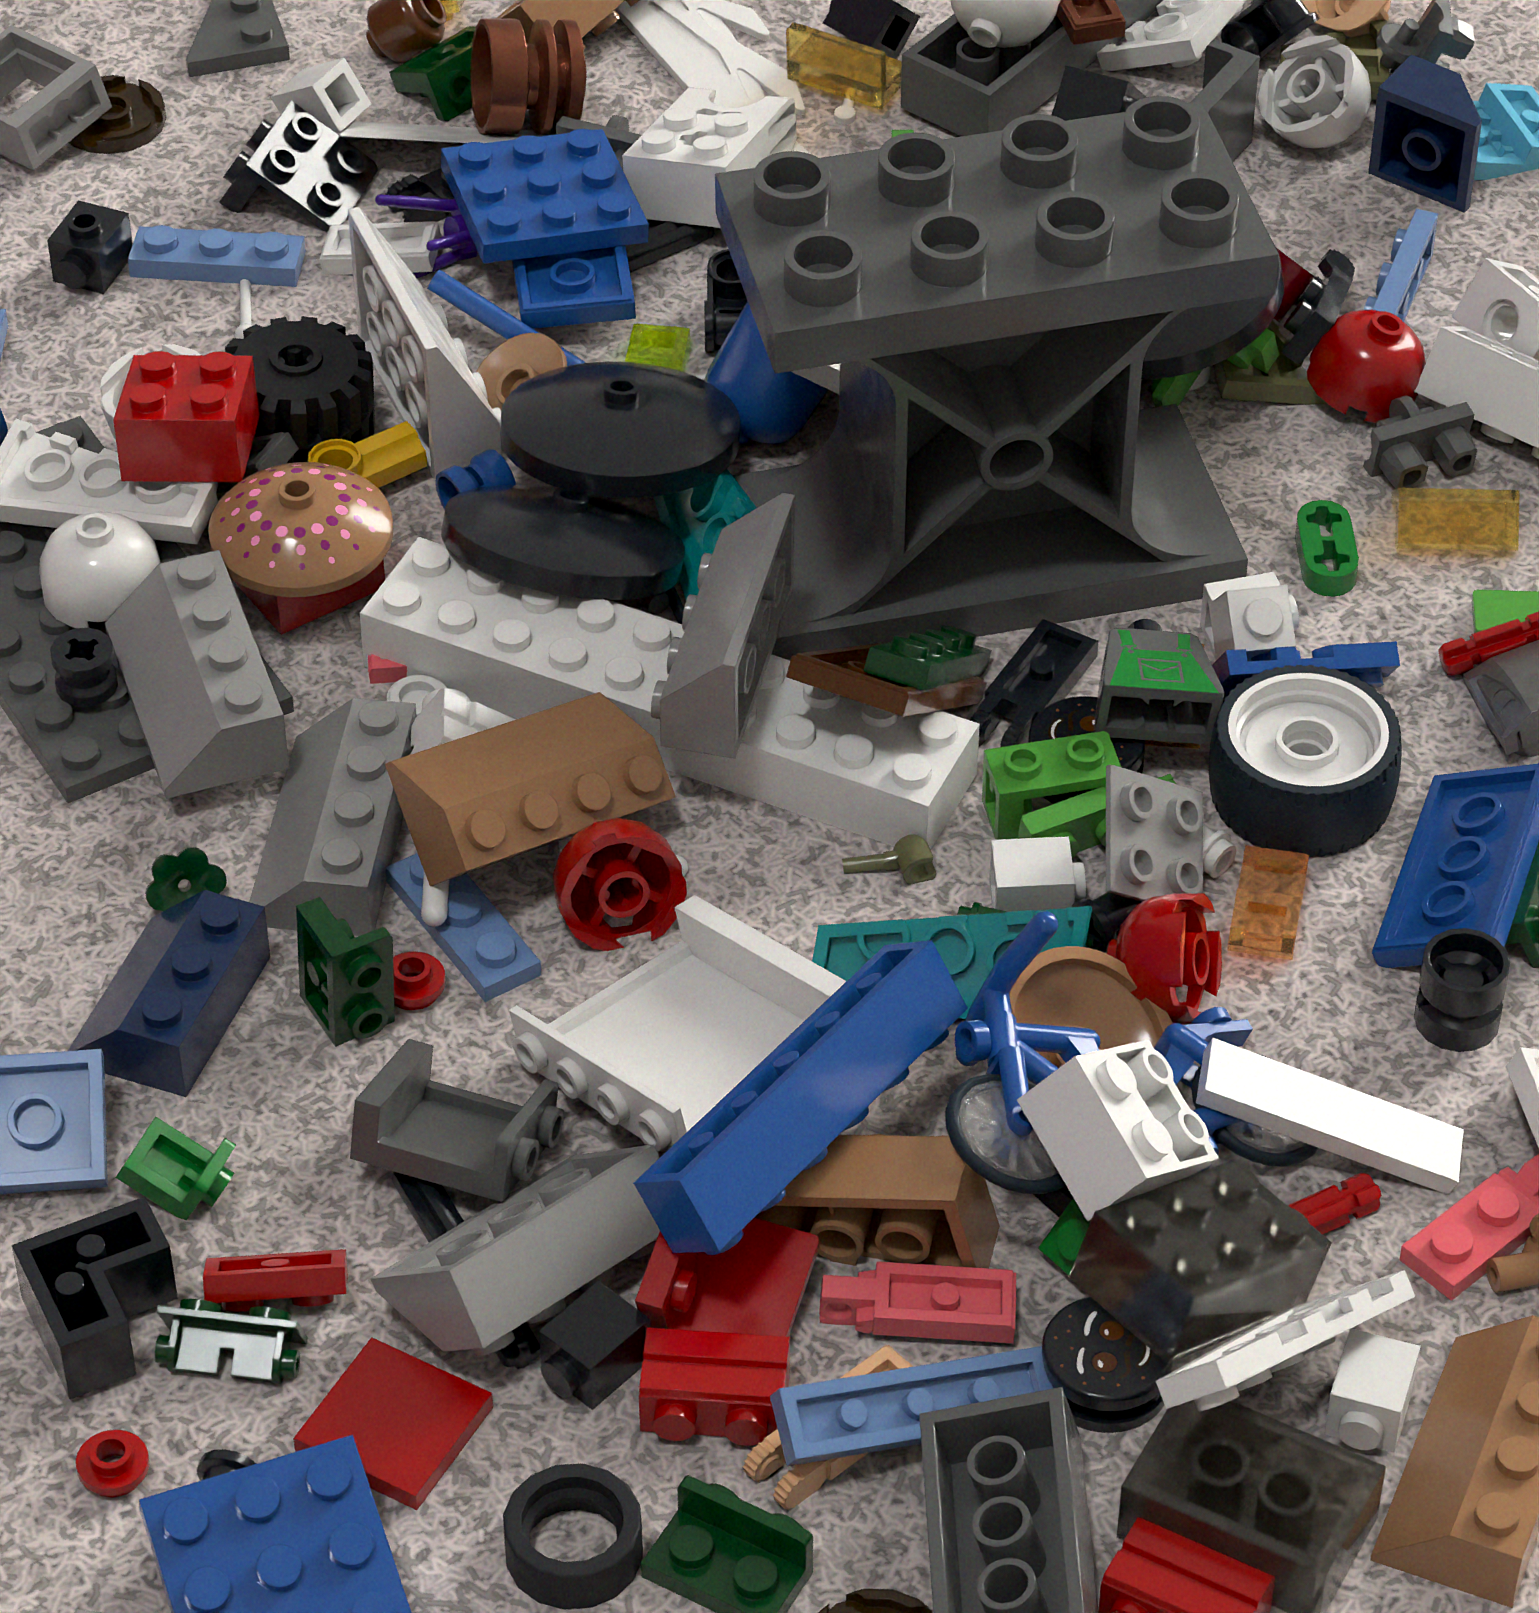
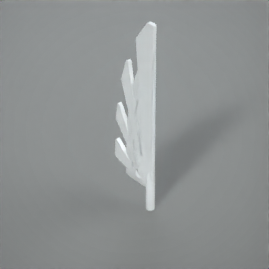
[615,0,810,154]

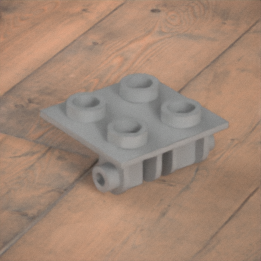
[1106,764,1203,902]

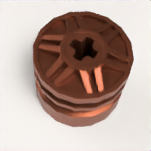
[470,18,586,134]

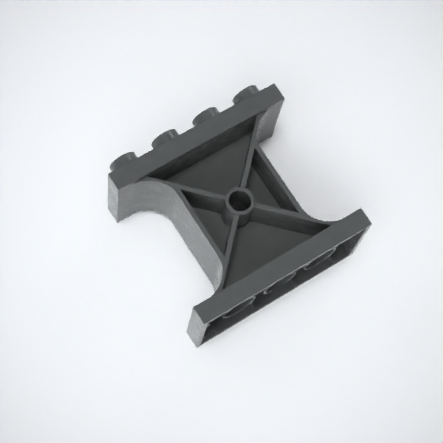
[715,96,1279,660]

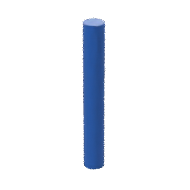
[427,269,586,366]

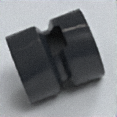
[1414,928,1510,1052]

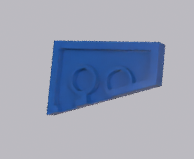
[1212,641,1400,697]

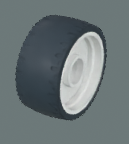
[1208,665,1402,857]

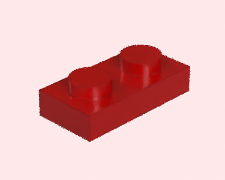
[203,1249,348,1311]

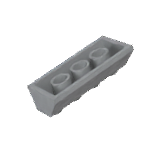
[651,493,795,759]
[105,550,290,799]
[249,698,417,936]
[370,1145,660,1356]

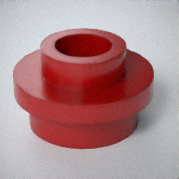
[393,951,446,1010]
[76,1430,150,1497]

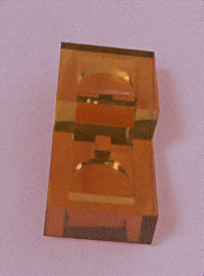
[1227,845,1309,960]

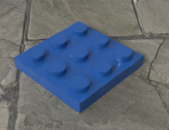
[441,129,649,264]
[139,1435,411,1613]

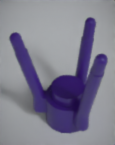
[375,194,478,279]

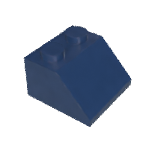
[1368,54,1482,213]

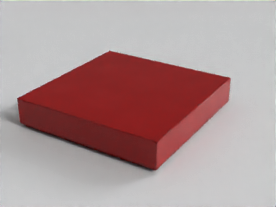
[293,1337,493,1510]

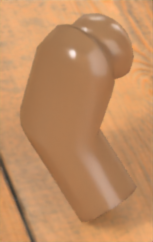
[1486,1214,1539,1293]

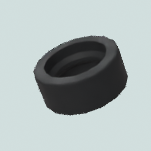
[503,1463,643,1610]

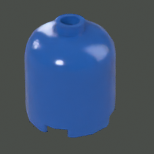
[704,302,829,444]

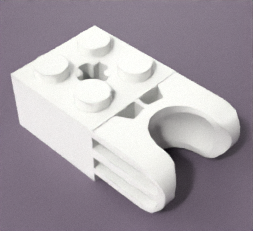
[622,87,797,228]

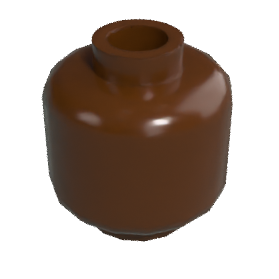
[366,0,447,64]

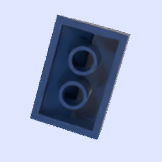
[68,890,271,1097]

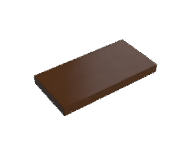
[786,643,987,717]

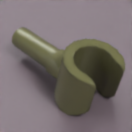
[842,834,936,884]

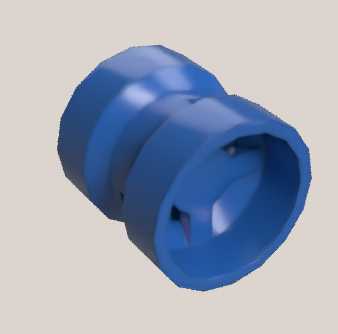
[435,449,517,510]

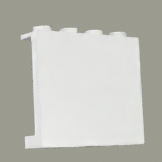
[509,895,846,1153]

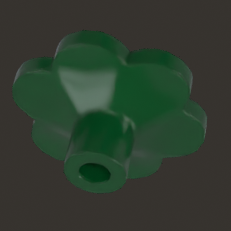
[145,847,227,911]

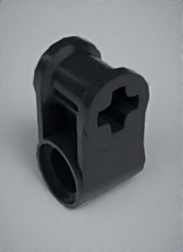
[1221,0,1320,59]
[704,249,748,352]

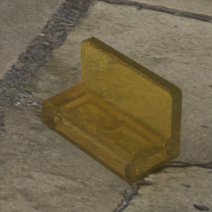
[786,22,902,110]
[1391,488,1520,551]

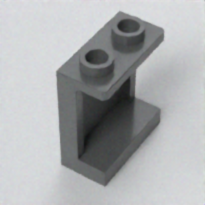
[1157,40,1260,162]
[350,1039,564,1202]

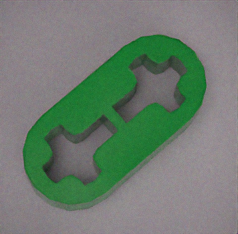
[1295,500,1359,597]

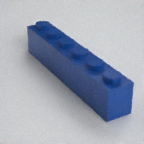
[634,940,968,1255]

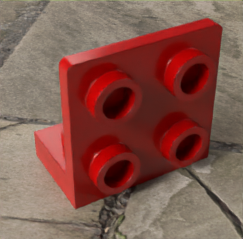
[635,1218,820,1337]

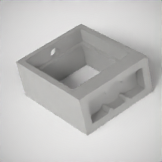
[0,25,112,170]

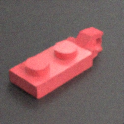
[1399,1154,1539,1301]
[819,1261,1016,1344]

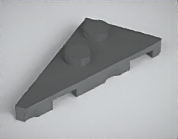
[186,0,290,78]

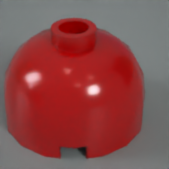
[1306,310,1426,423]
[553,818,687,951]
[1107,893,1222,1024]

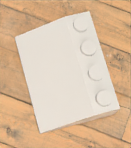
[348,207,502,481]

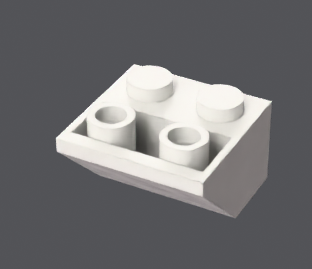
[1017,1040,1219,1221]

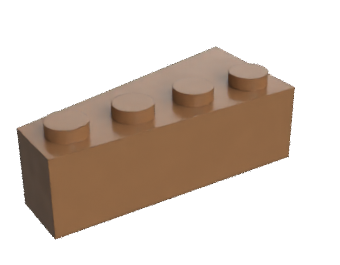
[754,1134,1000,1268]

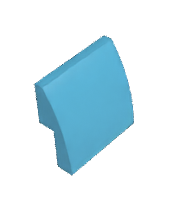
[1473,83,1539,180]

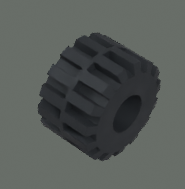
[225,316,375,463]

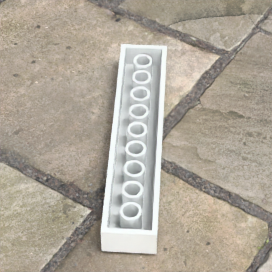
[360,537,980,850]

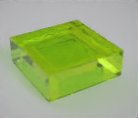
[625,323,690,372]

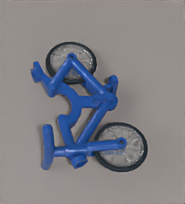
[945,911,1318,1208]

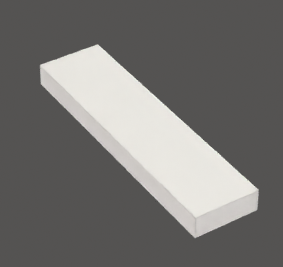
[1196,1038,1464,1194]

